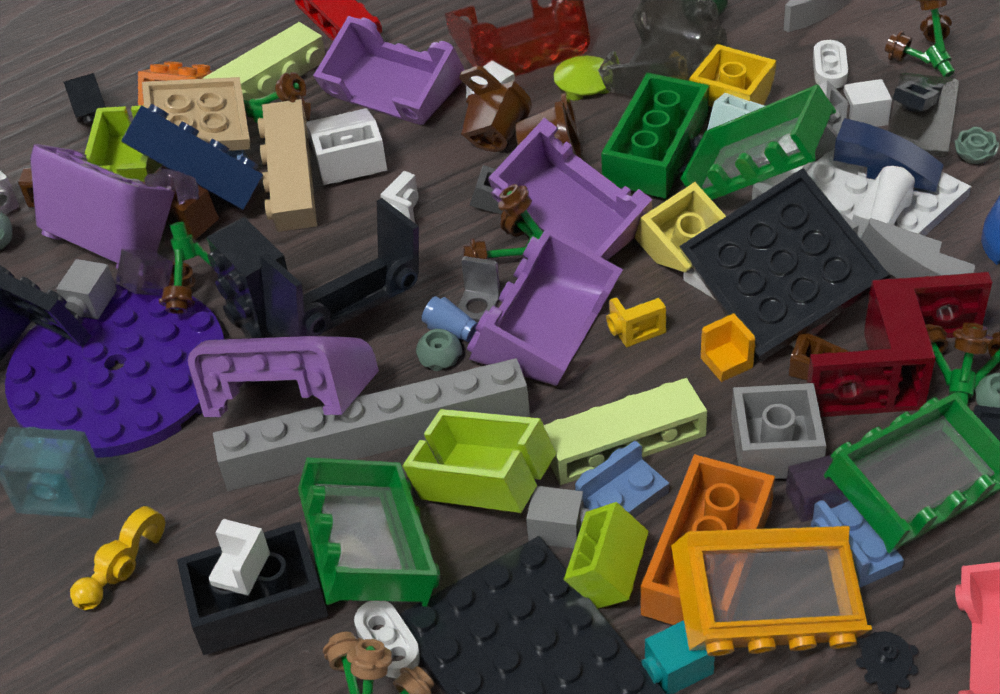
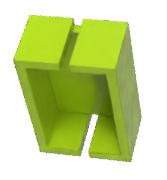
[85,105,162,182]
[402,409,556,513]

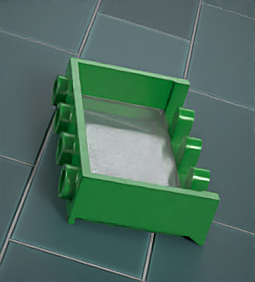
[681,84,836,200]
[823,393,1000,554]
[298,457,440,606]

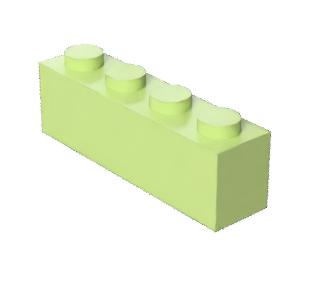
[203,22,325,101]
[544,378,707,485]

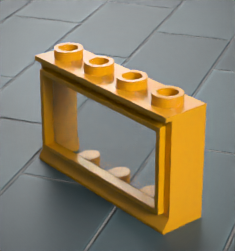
[671,526,872,656]

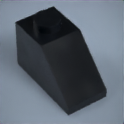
[63,73,106,124]

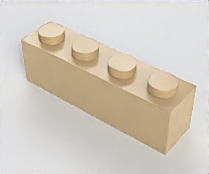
[258,99,317,232]

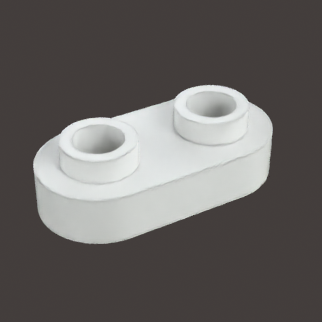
[813,40,848,89]
[354,601,420,678]

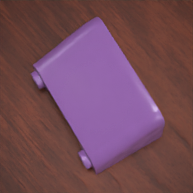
[489,118,652,260]
[30,144,175,273]
[188,336,379,417]

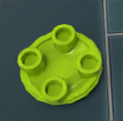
[553,55,616,101]

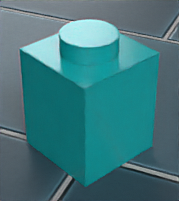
[642,620,715,694]

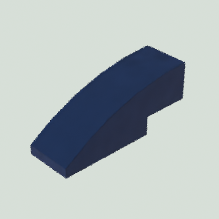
[833,118,944,192]

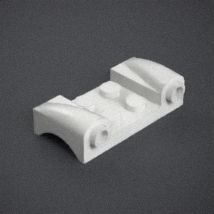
[753,136,915,238]

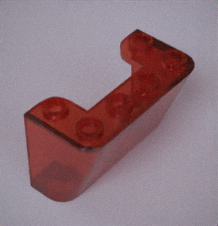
[445,0,590,76]

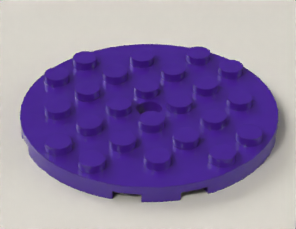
[5,284,225,458]

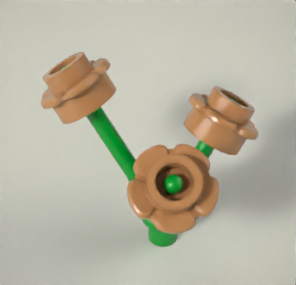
[323,632,434,694]

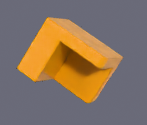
[701,313,755,382]

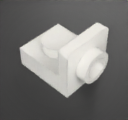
[380,171,418,223]

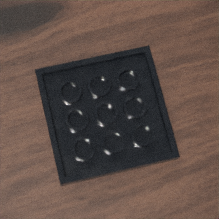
[679,168,890,362]

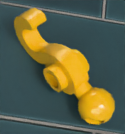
[70,506,166,610]

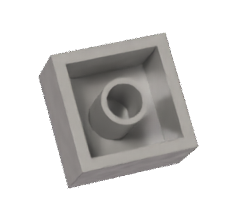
[731,383,826,479]

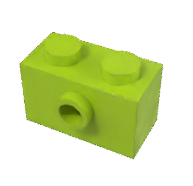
[564,502,649,609]

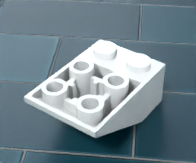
[307,108,387,185]

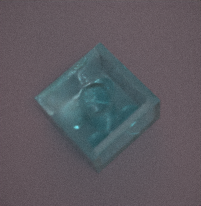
[0,427,106,518]

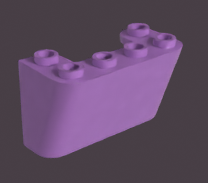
[313,16,464,125]
[466,227,623,386]

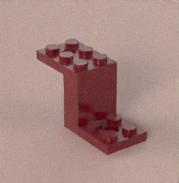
[807,272,993,417]

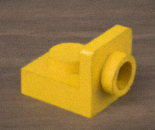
[606,297,666,348]

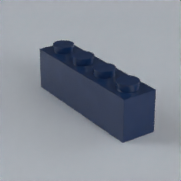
[121,104,263,210]

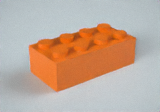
[641,454,775,625]

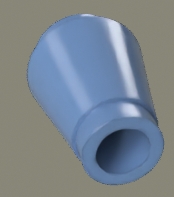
[422,296,478,342]

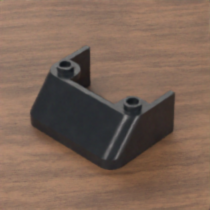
[260,198,419,338]

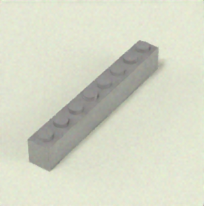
[213,358,530,491]

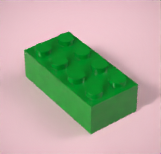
[601,73,709,198]

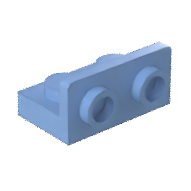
[575,441,669,518]
[811,500,904,588]

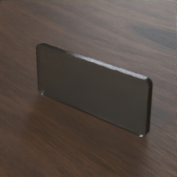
[889,72,959,157]

